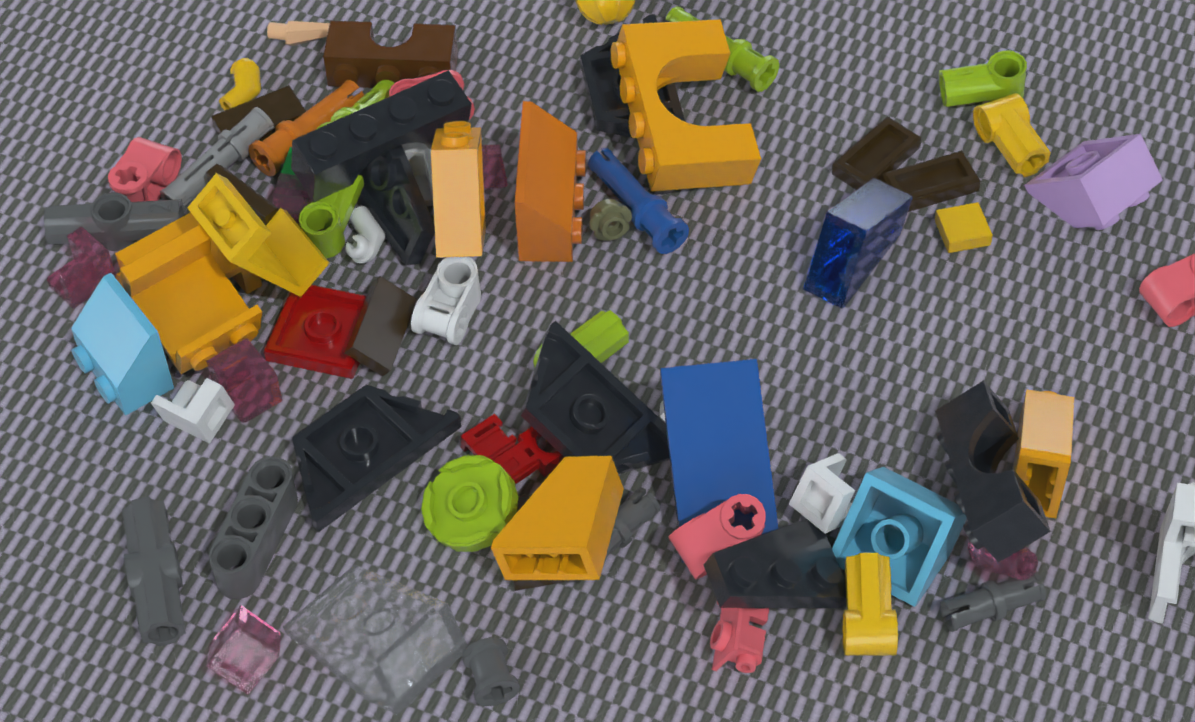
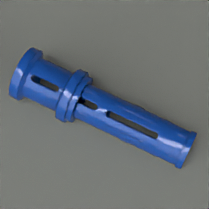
[588,148,689,254]

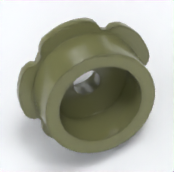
[589,199,632,241]

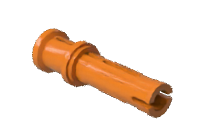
[248,80,364,176]

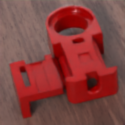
[460,413,564,485]

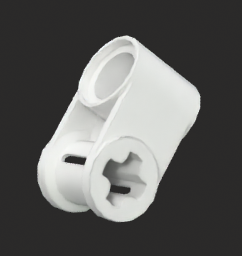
[411,257,481,345]

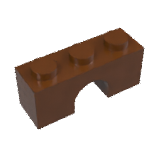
[323,20,458,88]

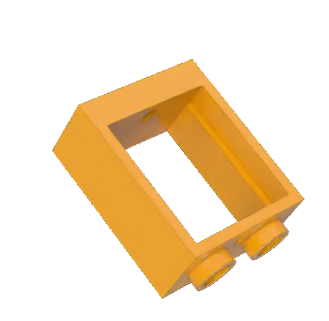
[431,121,486,258]

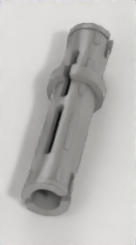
[160,107,274,207]

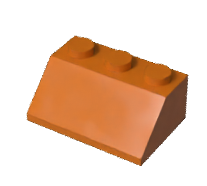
[515,101,586,262]

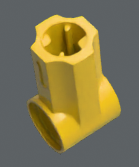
[973,93,1051,177]
[842,553,898,656]

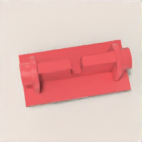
[710,602,769,673]

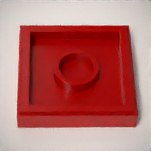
[264,285,367,379]

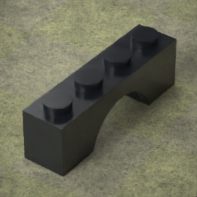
[291,70,472,203]
[935,380,1051,563]

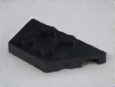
[580,14,685,139]
[521,320,670,474]
[292,384,462,533]

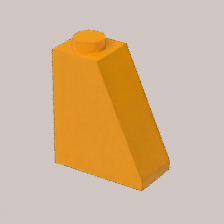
[1013,389,1075,519]
[491,456,624,580]

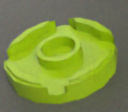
[421,455,519,552]

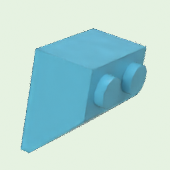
[71,273,174,416]
[832,467,967,607]

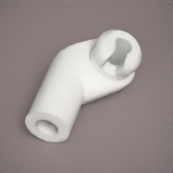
[346,206,385,264]

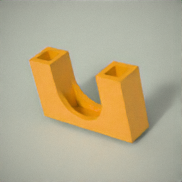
[611,19,761,191]

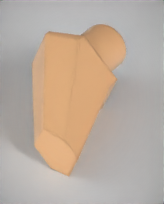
[267,21,330,46]

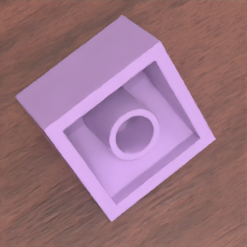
[1024,134,1163,230]

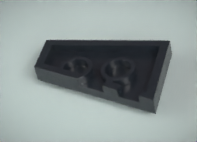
[358,145,435,265]
[703,519,846,608]

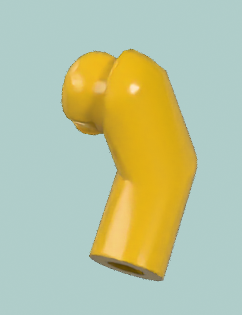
[219,58,261,111]

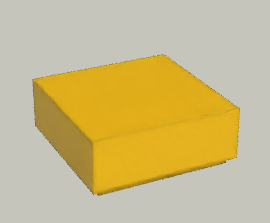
[934,202,993,253]

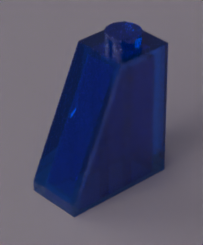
[803,178,913,309]

